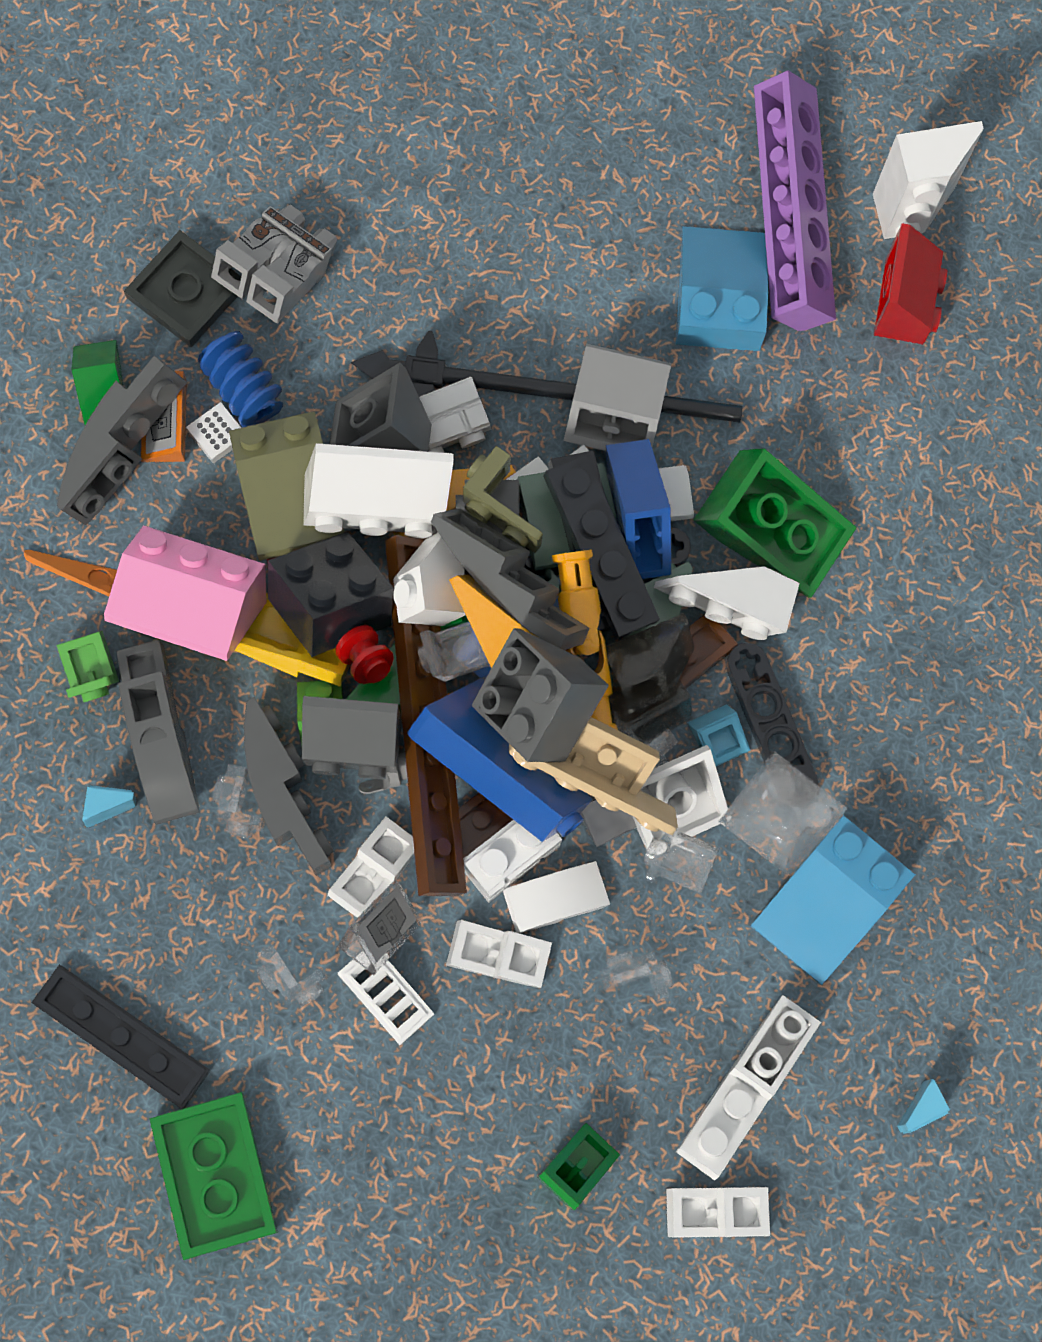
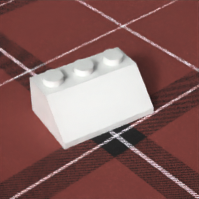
[873,121,984,239]
[304,443,454,539]

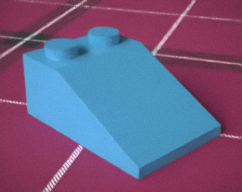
[675,226,768,351]
[751,815,916,985]

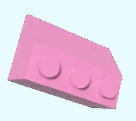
[104,525,266,661]

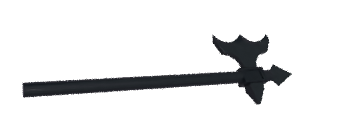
[350,331,743,423]

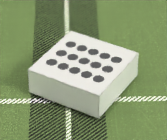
[186,402,242,464]

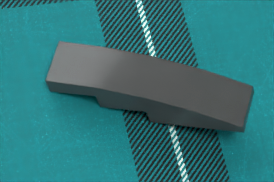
[431,508,590,650]

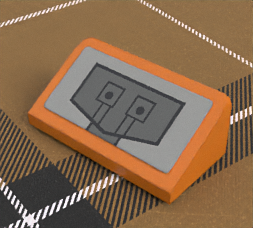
[141,371,187,462]

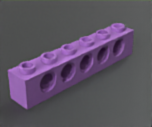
[754,70,836,331]

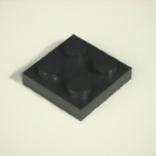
[124,230,241,348]

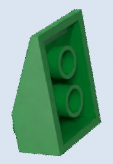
[693,448,857,598]

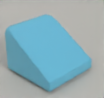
[687,704,751,766]
[83,785,136,827]
[897,1079,950,1134]

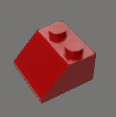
[873,223,948,345]

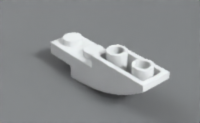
[676,995,821,1180]

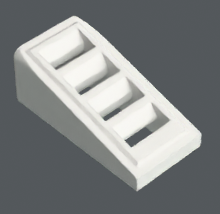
[338,946,435,1045]

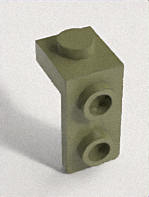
[463,446,543,553]

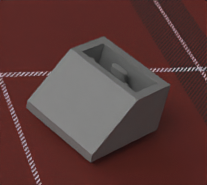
[564,343,671,451]

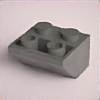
[471,628,609,762]

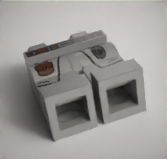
[211,205,337,324]

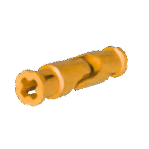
[552,550,618,730]

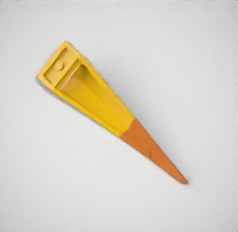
[24,550,351,686]

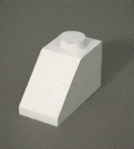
[393,533,466,626]

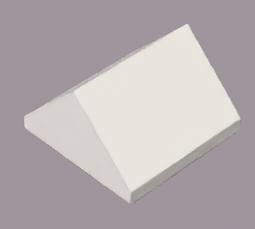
[633,745,731,855]

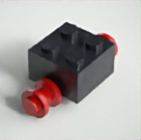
[267,531,394,684]

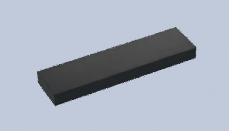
[31,964,211,1109]

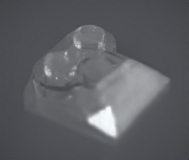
[718,750,847,877]

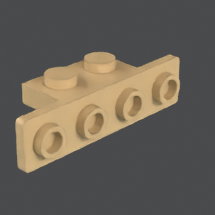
[509,717,678,835]

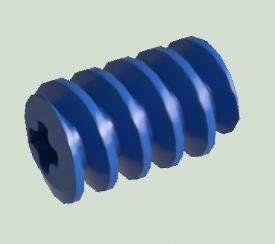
[198,331,283,428]

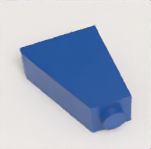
[606,439,671,579]

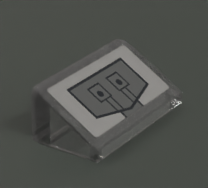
[337,880,422,975]

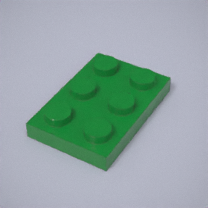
[149,1092,278,1260]

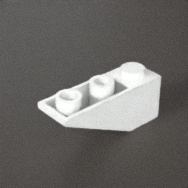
[654,566,799,640]

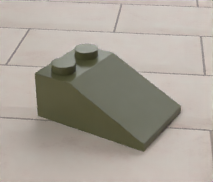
[229,411,345,561]

